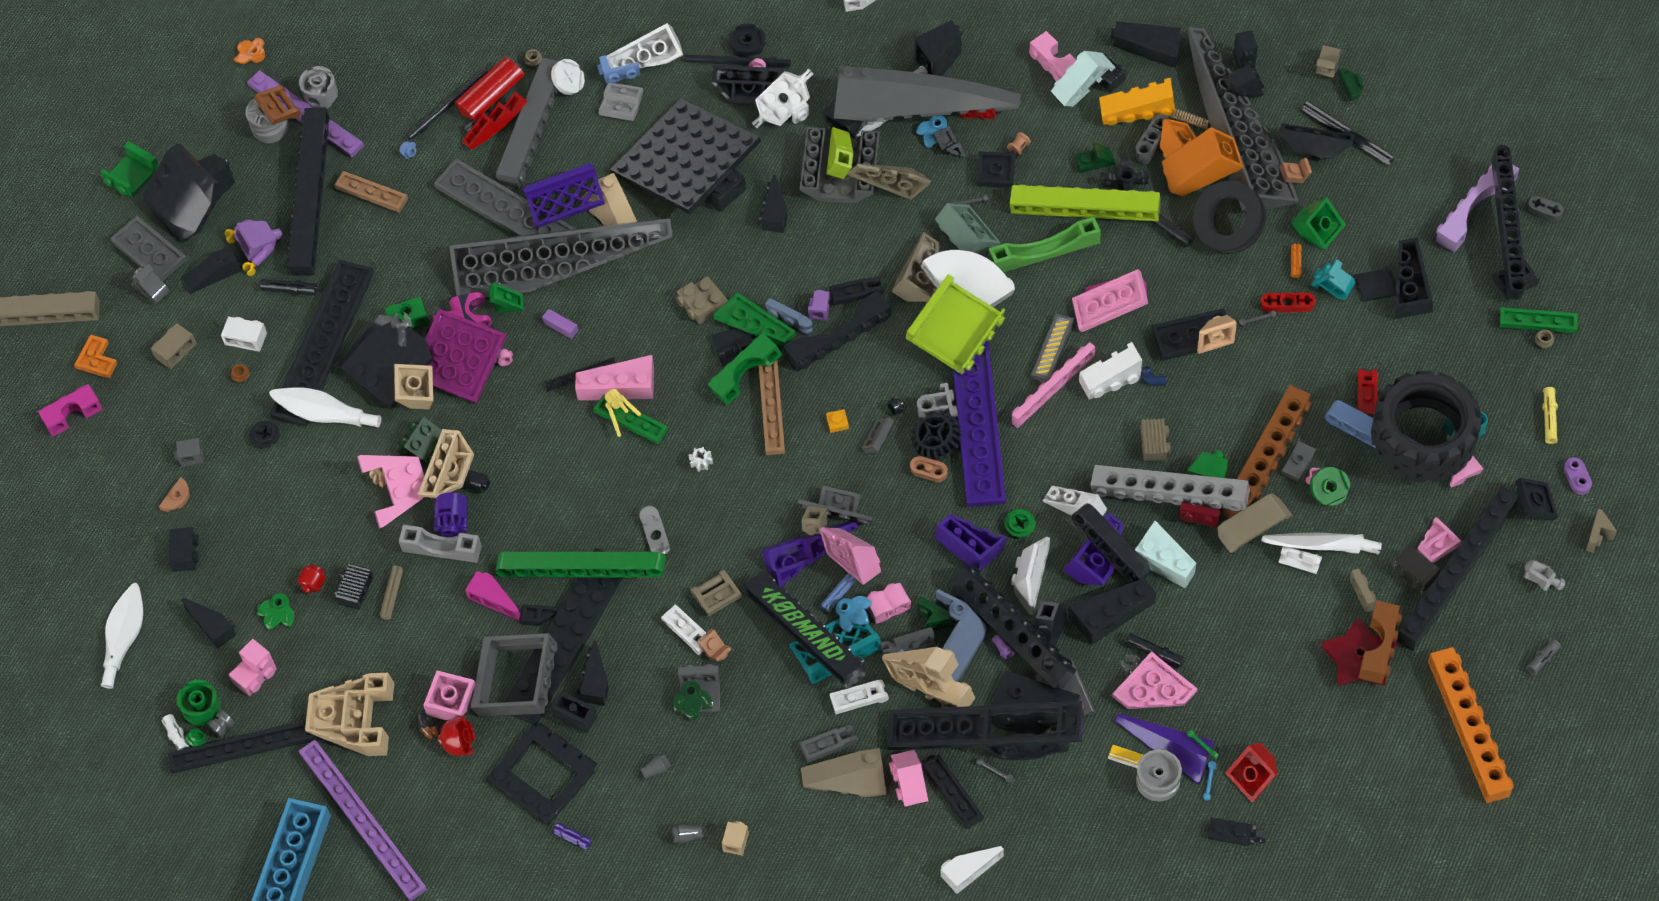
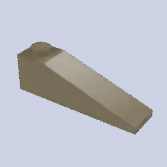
[848,164,930,200]
[892,232,939,302]
[801,748,886,798]

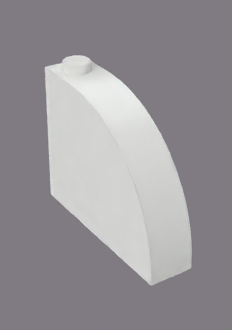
[921,250,1015,307]

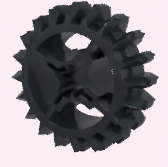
[910,410,962,461]

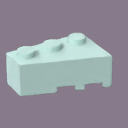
[1135,521,1196,588]

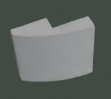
[599,82,643,121]

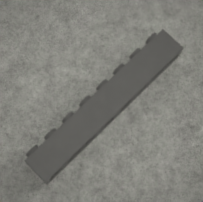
[496,58,559,188]

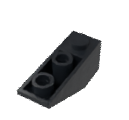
[759,174,788,233]
[1034,601,1067,655]
[578,641,609,706]

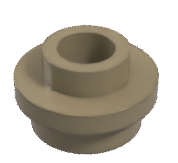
[524,49,542,67]
[1535,330,1554,348]

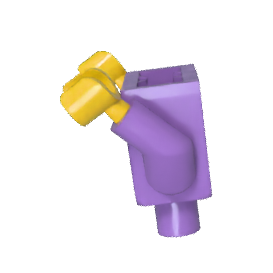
[225,219,282,276]

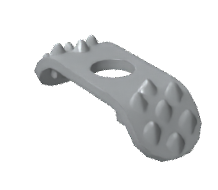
[639,506,670,554]

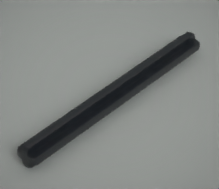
[1302,101,1394,165]

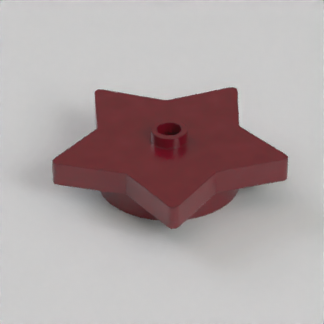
[1321,618,1397,687]

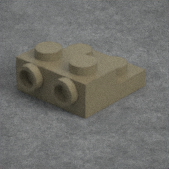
[676,276,728,324]

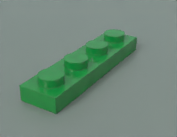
[1499,307,1578,333]
[593,394,668,444]

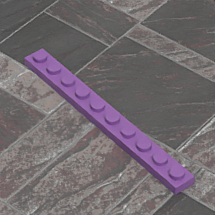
[299,740,427,901]

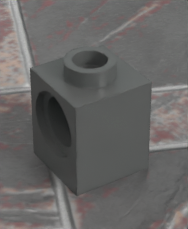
[174,438,204,467]

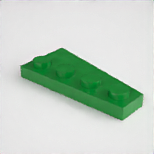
[713,293,796,347]

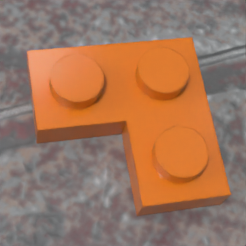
[74,335,117,379]

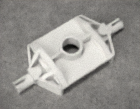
[752,69,813,128]

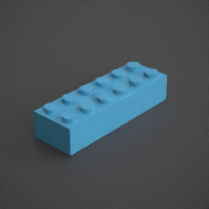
[252,798,331,901]

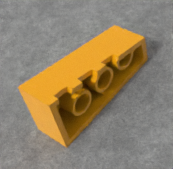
[1099,78,1176,125]

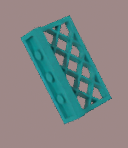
[789,619,881,684]

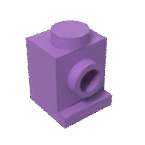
[808,290,830,321]

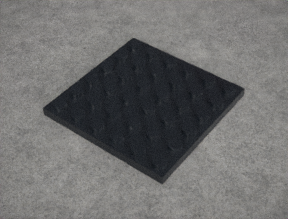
[610,98,761,214]

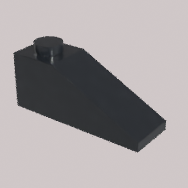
[183,246,241,294]
[181,598,236,649]

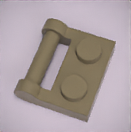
[690,569,742,617]

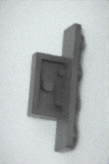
[797,485,875,524]

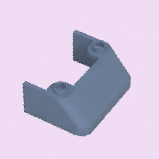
[899,589,987,682]

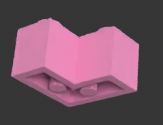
[229,639,277,696]
[889,750,928,806]

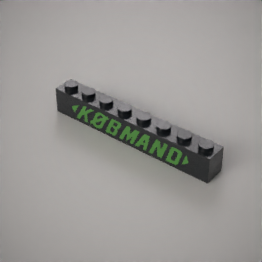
[744,571,866,689]

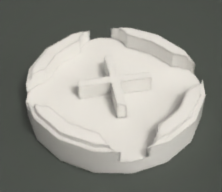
[551,59,585,95]

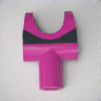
[432,292,492,327]

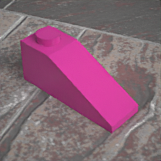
[466,571,521,621]

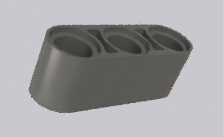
[1135,114,1169,165]

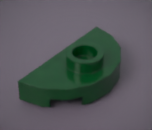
[1338,69,1363,101]

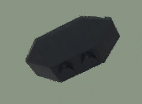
[712,65,783,104]
[1279,123,1355,160]

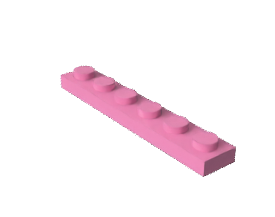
[1012,342,1095,428]

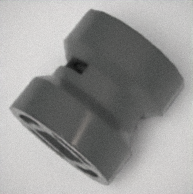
[206,710,235,738]

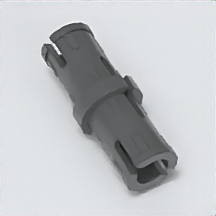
[1526,639,1561,675]

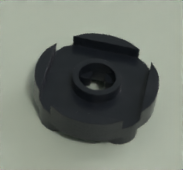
[729,23,765,57]

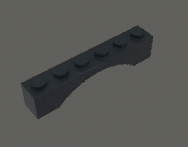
[784,291,891,372]

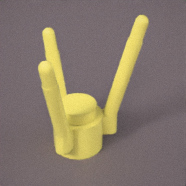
[605,389,641,437]

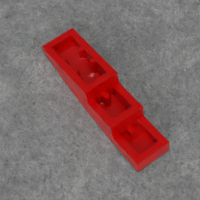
[462,91,528,150]

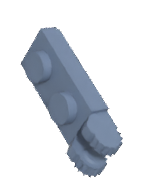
[766,298,813,336]

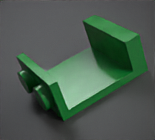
[100,141,159,197]

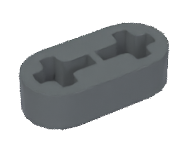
[1528,196,1564,222]

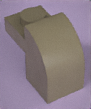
[1316,45,1341,78]

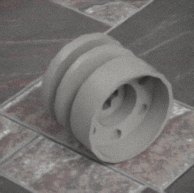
[246,99,289,143]

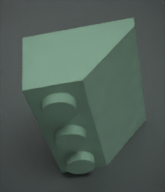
[935,203,1001,256]

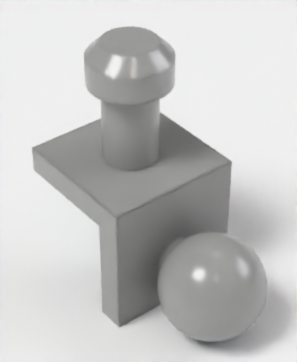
[1523,560,1565,591]

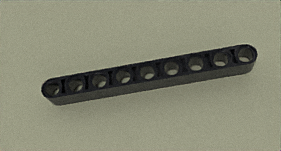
[1491,145,1527,300]

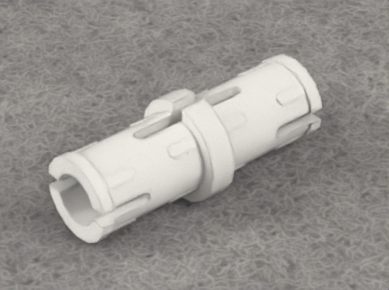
[161,714,190,751]

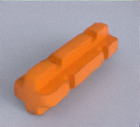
[1291,244,1302,278]

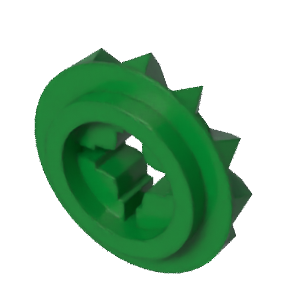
[1004,509,1036,539]

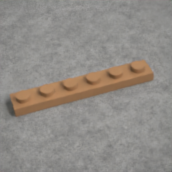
[759,360,785,455]

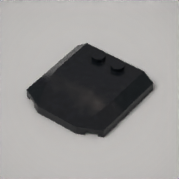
[143,144,219,241]
[337,315,434,410]

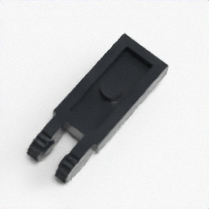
[829,277,884,306]

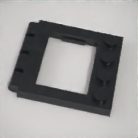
[486,723,597,826]

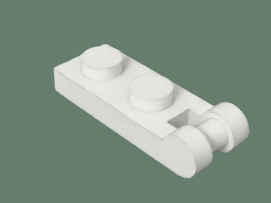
[661,604,706,655]
[830,680,889,714]

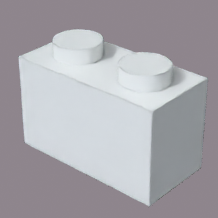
[221,316,267,352]

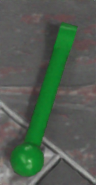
[1187,730,1219,760]

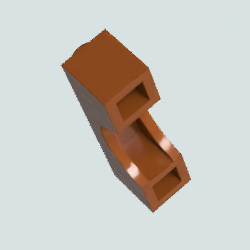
[1358,600,1402,684]

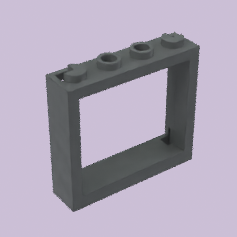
[471,633,557,717]

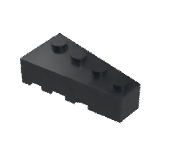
[1395,237,1433,319]

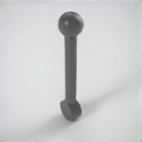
[951,195,989,204]
[1239,310,1277,327]
[976,758,1014,783]

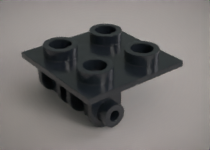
[712,328,753,367]

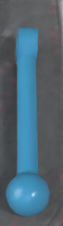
[1203,761,1216,801]

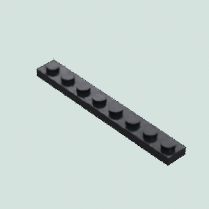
[168,721,323,774]

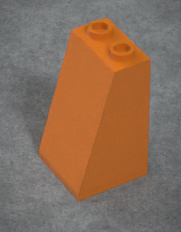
[1162,127,1243,197]

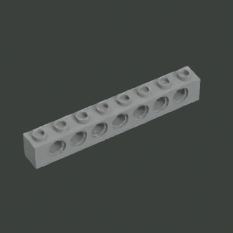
[1090,465,1250,511]

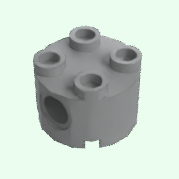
[299,66,338,108]

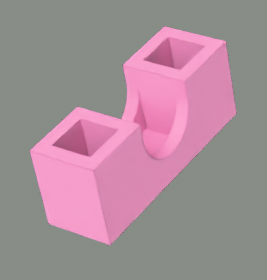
[1029,31,1076,81]

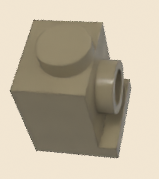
[802,506,827,535]

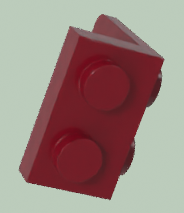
[1179,490,1221,527]

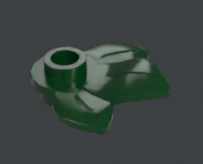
[673,681,713,721]

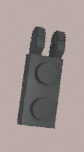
[799,725,858,763]

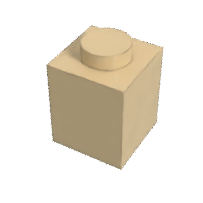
[722,821,749,856]

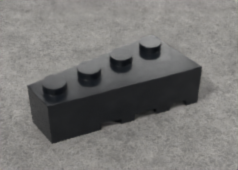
[1068,578,1156,645]

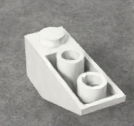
[1043,486,1107,516]

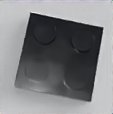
[977,151,1016,188]
[1515,478,1558,521]

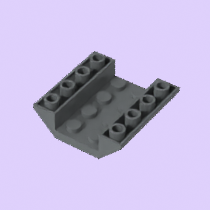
[800,127,880,203]

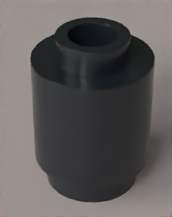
[463,470,490,493]

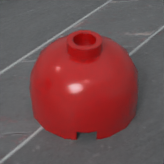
[438,716,475,757]

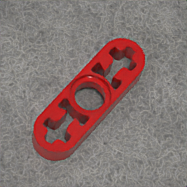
[1260,293,1316,312]

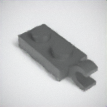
[880,627,936,654]

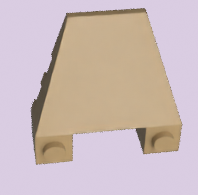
[882,647,975,708]
[305,673,394,756]

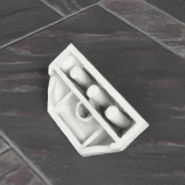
[1011,537,1050,615]

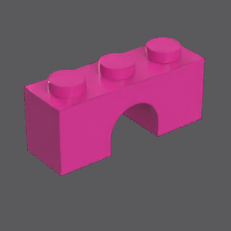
[38,384,103,437]

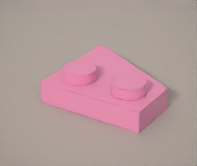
[1418,517,1461,565]

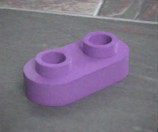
[1564,457,1592,495]

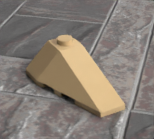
[582,173,637,225]

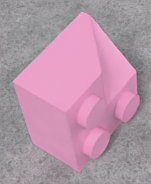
[423,671,475,720]

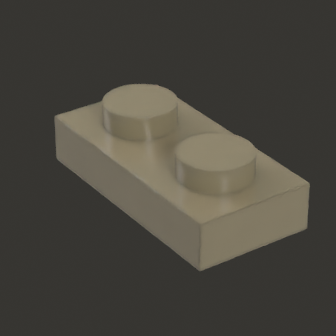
[1350,568,1376,613]

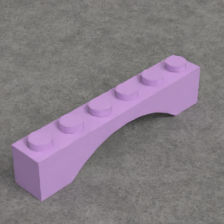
[1435,164,1519,253]

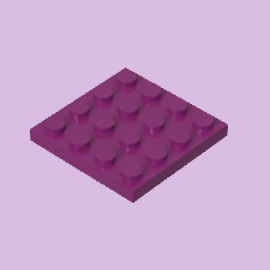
[425,309,507,404]

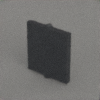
[1355,269,1396,302]

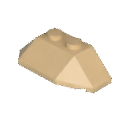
[418,429,474,498]

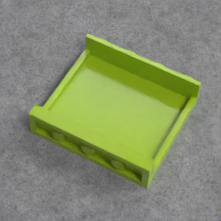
[906,274,1005,375]

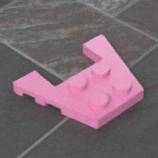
[357,455,424,528]

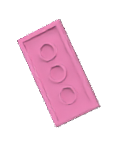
[1072,269,1148,332]

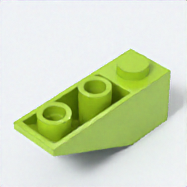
[826,127,853,179]

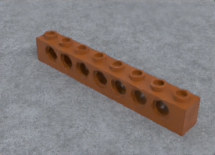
[1221,385,1312,518]

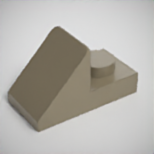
[1586,509,1617,553]

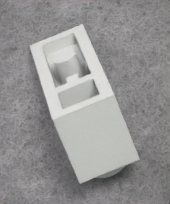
[941,846,1004,894]

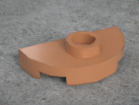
[159,477,190,512]

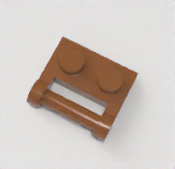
[254,85,301,125]

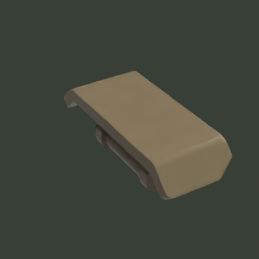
[1218,493,1292,553]

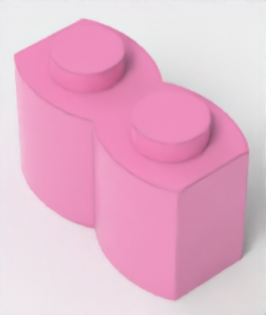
[867,583,911,624]

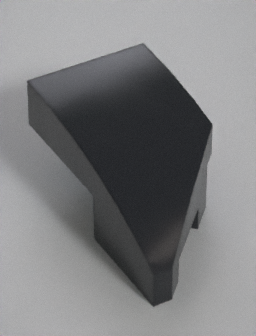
[932,126,966,157]

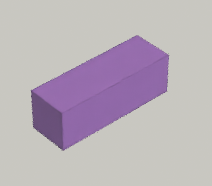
[542,309,578,339]

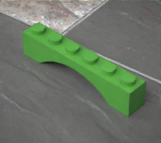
[989,217,1101,273]

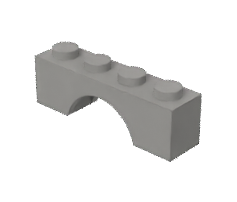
[399,525,482,563]

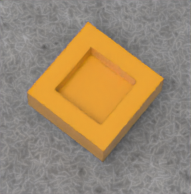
[826,409,849,433]

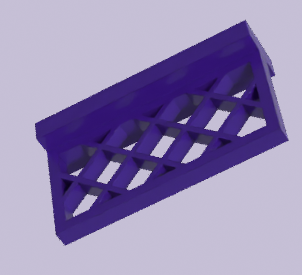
[523,163,605,229]

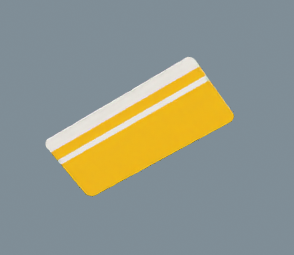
[1108,745,1143,768]

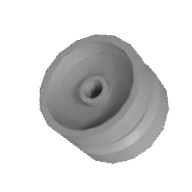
[1136,749,1182,802]

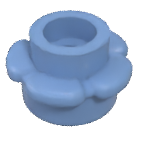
[400,141,416,159]

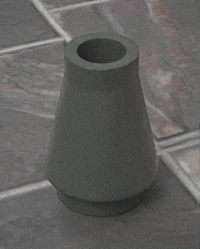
[641,753,672,779]
[672,824,702,844]

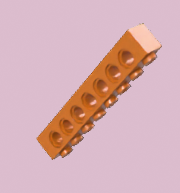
[1428,647,1513,804]

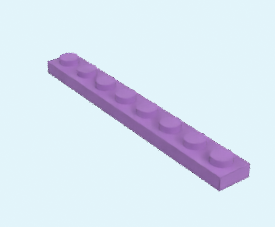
[247,70,364,158]

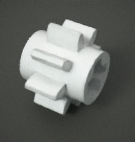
[689,447,713,472]

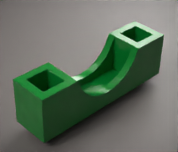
[708,333,782,405]

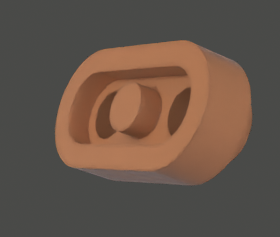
[910,456,948,482]

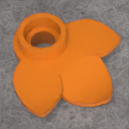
[233,37,265,64]

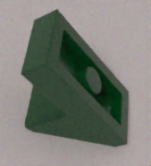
[1075,143,1115,173]
[917,596,955,631]

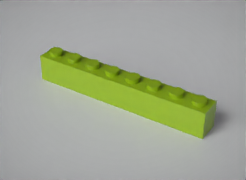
[1010,185,1161,221]

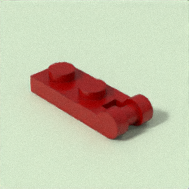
[1357,369,1378,418]

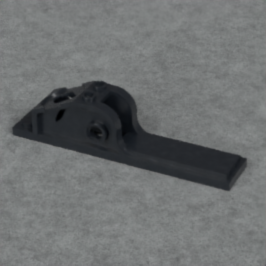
[887,701,1085,760]

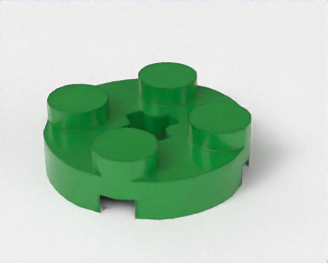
[1310,467,1350,506]

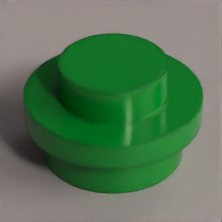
[185,729,205,747]

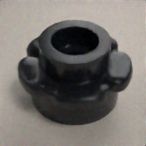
[887,397,904,415]

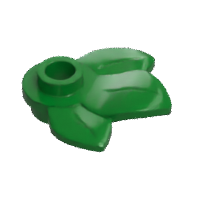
[257,593,295,631]

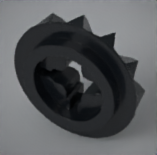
[249,421,280,449]

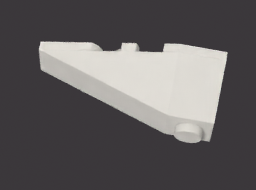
[606,23,683,69]

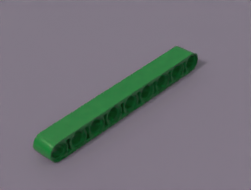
[495,552,666,578]

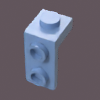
[597,55,640,84]

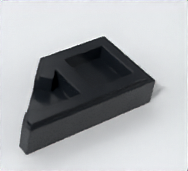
[520,604,559,626]

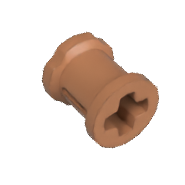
[1007,132,1031,157]

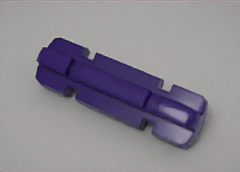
[553,823,592,849]

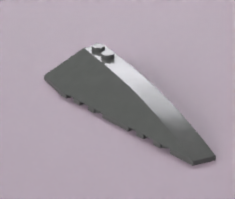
[834,66,1021,121]

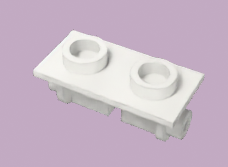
[1279,546,1322,574]

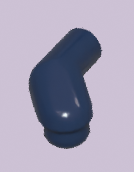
[1141,366,1166,385]

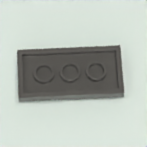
[110,216,187,281]

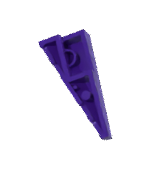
[762,521,858,587]
[1115,713,1214,784]

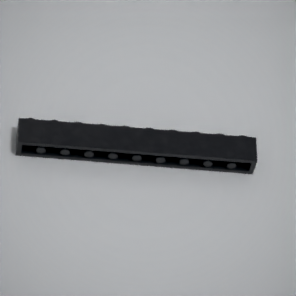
[286,107,330,276]
[1397,486,1519,651]

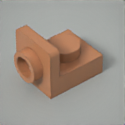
[1279,158,1312,183]
[696,629,731,662]

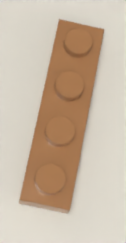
[335,171,408,213]

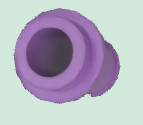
[992,634,1015,659]

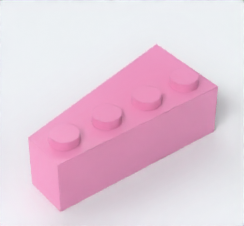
[575,355,654,400]

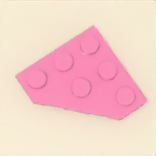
[1112,652,1198,709]

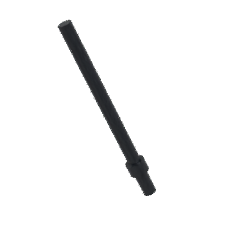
[684,54,791,68]
[406,68,488,140]

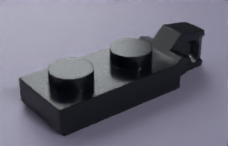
[1208,817,1267,846]

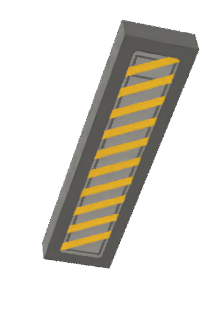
[1031,313,1074,382]

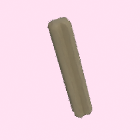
[380,566,403,620]

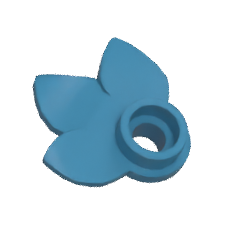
[916,115,947,148]
[836,596,872,632]

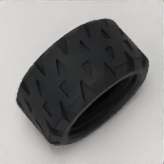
[1371,371,1482,482]

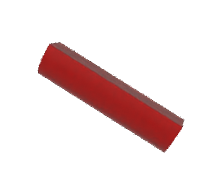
[455,57,525,120]

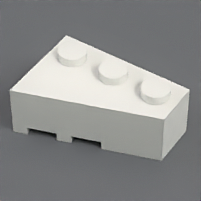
[1079,342,1142,399]

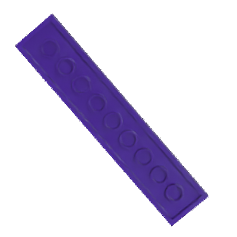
[953,341,1006,507]

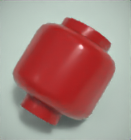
[297,564,326,594]

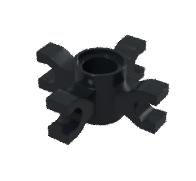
[1104,156,1149,191]

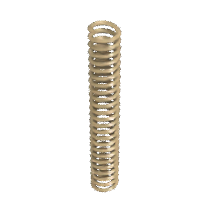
[1168,109,1209,130]

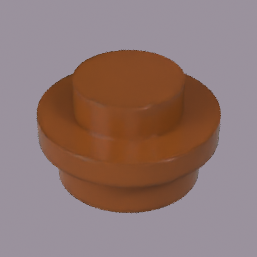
[231,364,250,382]

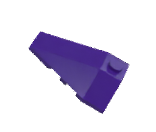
[1063,512,1124,586]

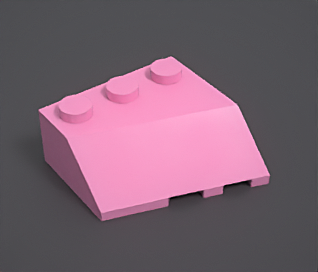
[820,527,881,585]

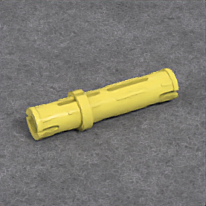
[1542,387,1558,444]

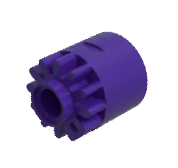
[434,492,468,537]

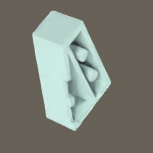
[1051,51,1116,107]

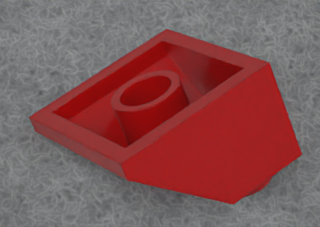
[1225,742,1278,802]

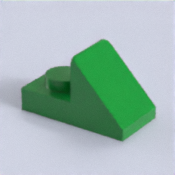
[489,283,524,313]

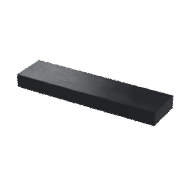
[922,754,984,829]

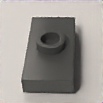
[862,417,894,454]
[1281,441,1316,482]

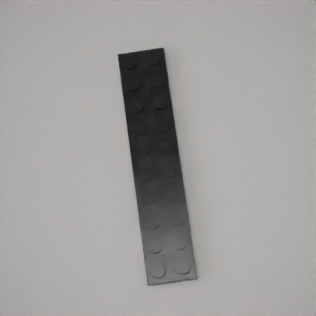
[270,260,374,426]
[503,548,623,726]

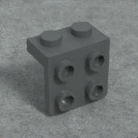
[678,664,720,713]

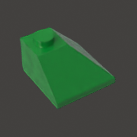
[1291,197,1346,250]

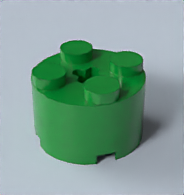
[177,680,221,726]

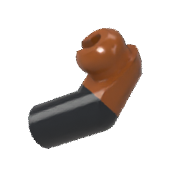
[415,713,439,739]

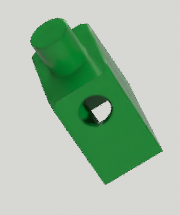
[1188,450,1228,478]

